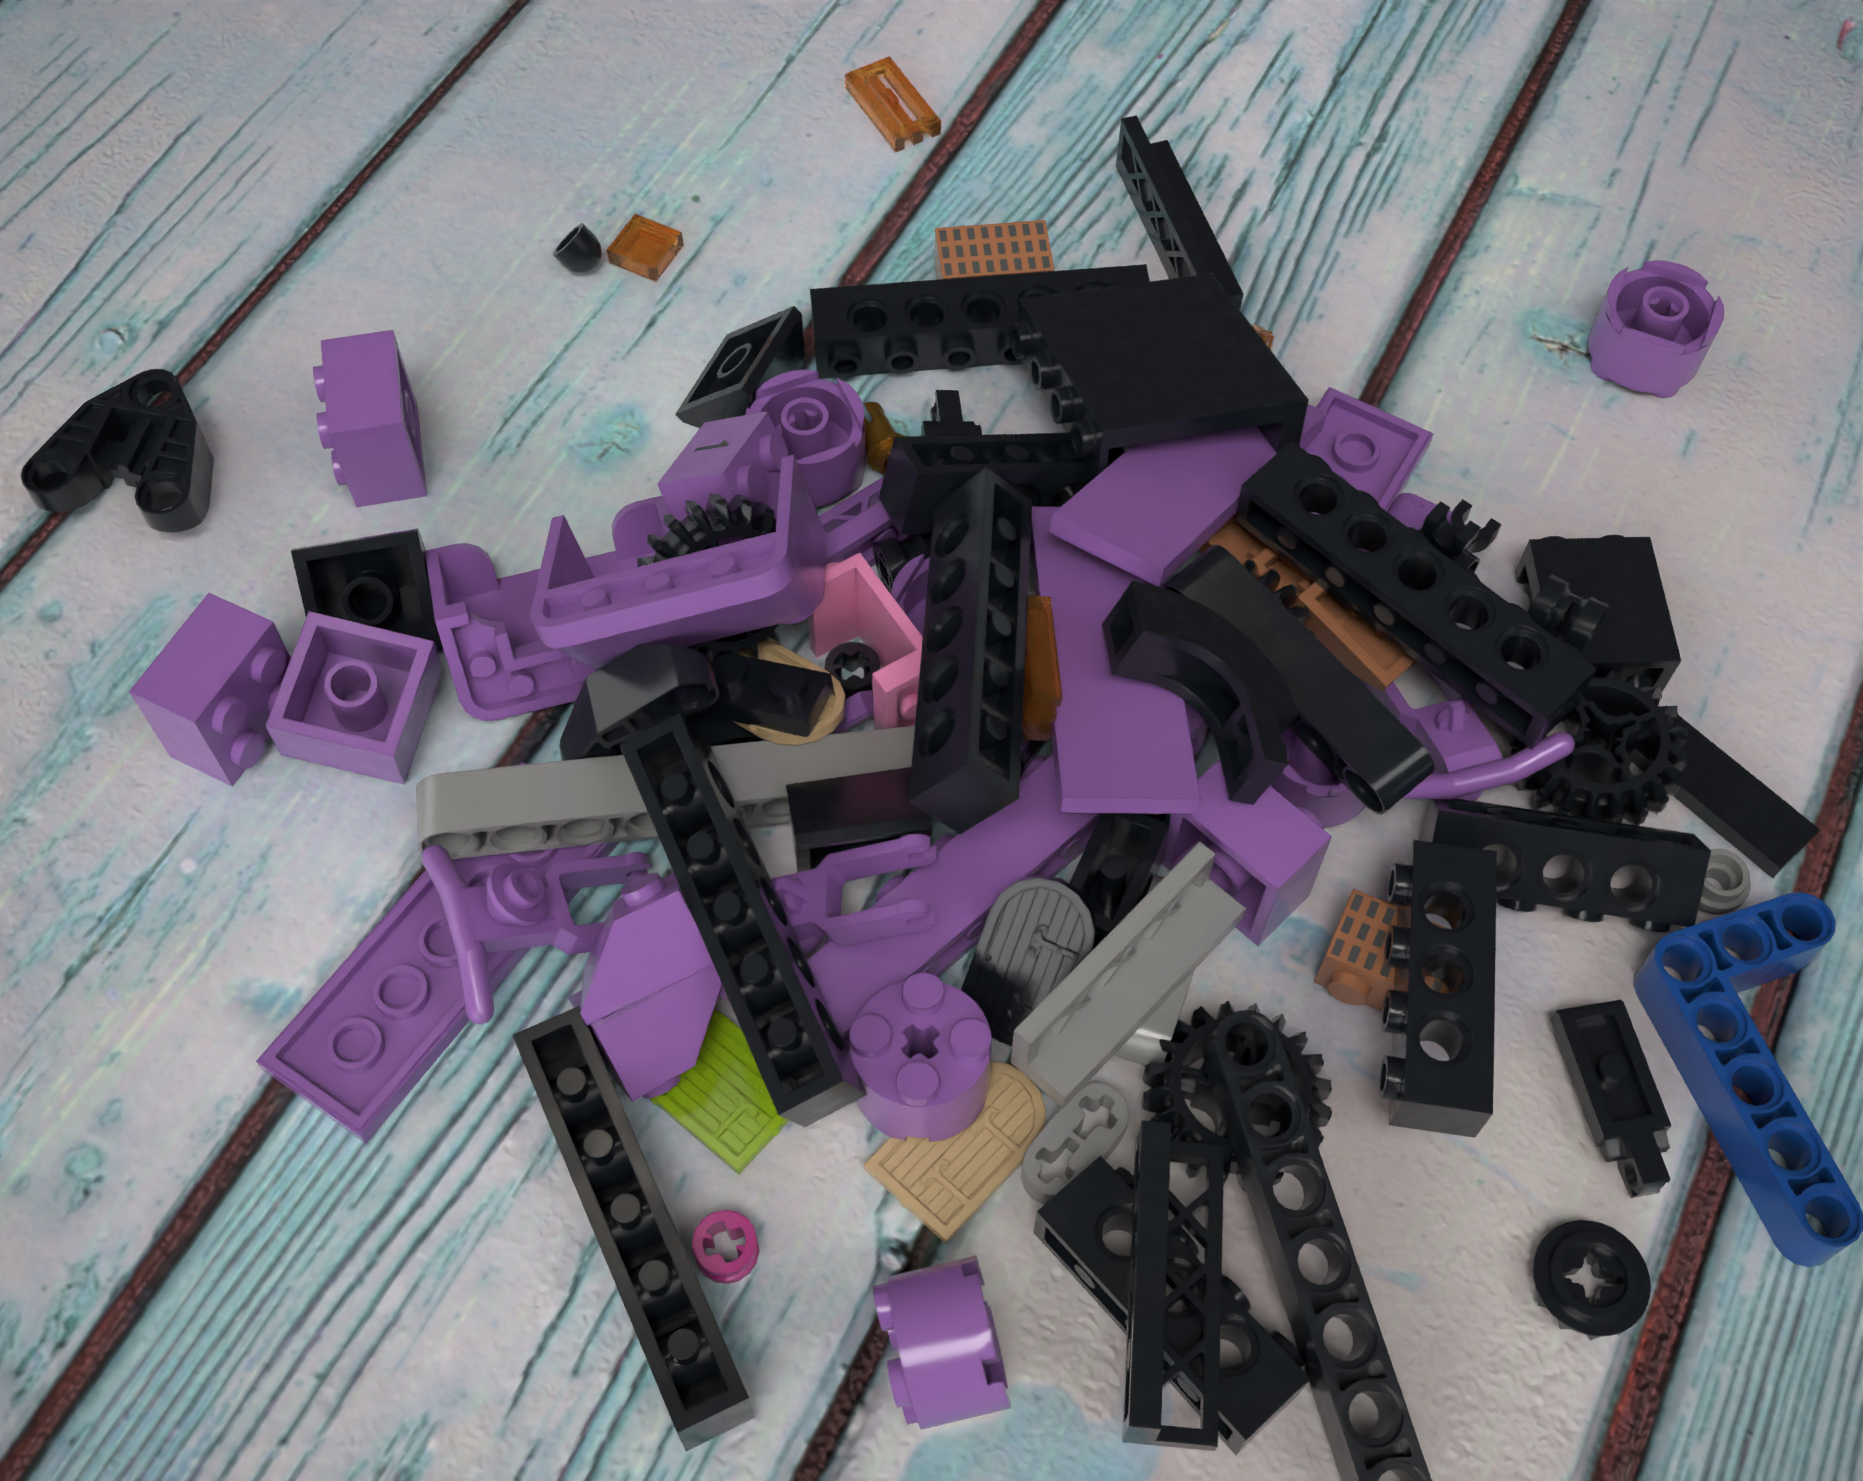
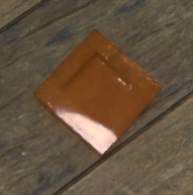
[607,214,684,282]

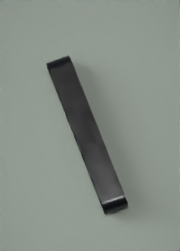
[1203,1010,1432,1481]

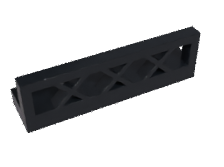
[1116,115,1244,309]
[1122,1120,1224,1451]

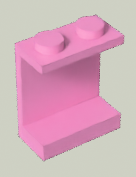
[808,553,923,730]

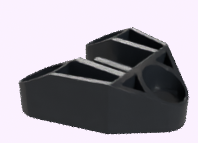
[21,369,214,532]
[559,644,763,761]

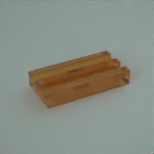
[845,56,941,153]
[1022,595,1063,741]

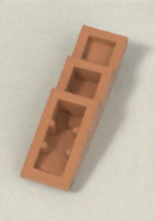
[1199,512,1417,692]

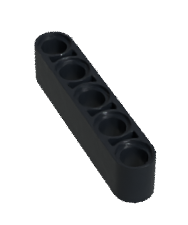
[1164,545,1435,815]

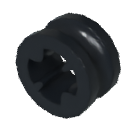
[824,642,880,700]

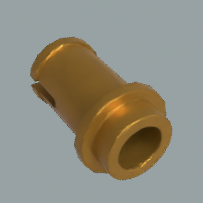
[861,402,905,475]

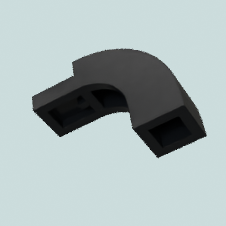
[1102,581,1298,805]

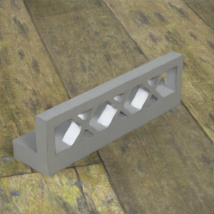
[1010,841,1246,1108]

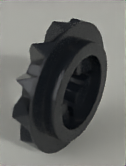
[1529,1220,1651,1340]

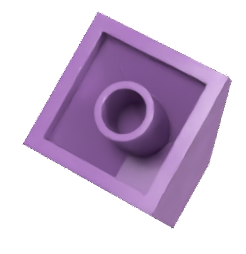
[580,873,714,1025]
[568,965,722,1101]

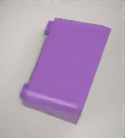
[425,496,670,721]

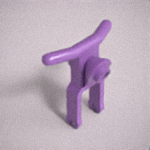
[1360,668,1575,801]
[718,825,937,1000]
[422,844,652,1025]

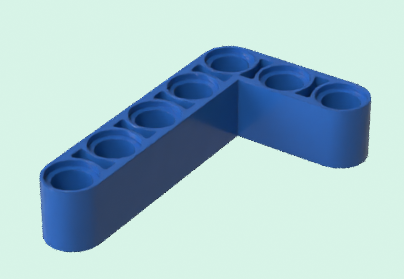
[1633,892,1863,1267]

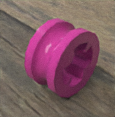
[692,1210,759,1284]

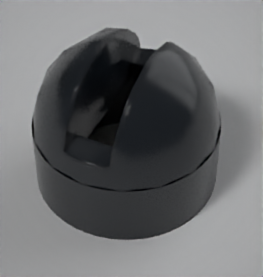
[553,223,602,272]

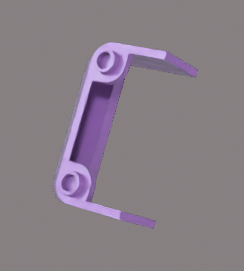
[530,455,827,668]

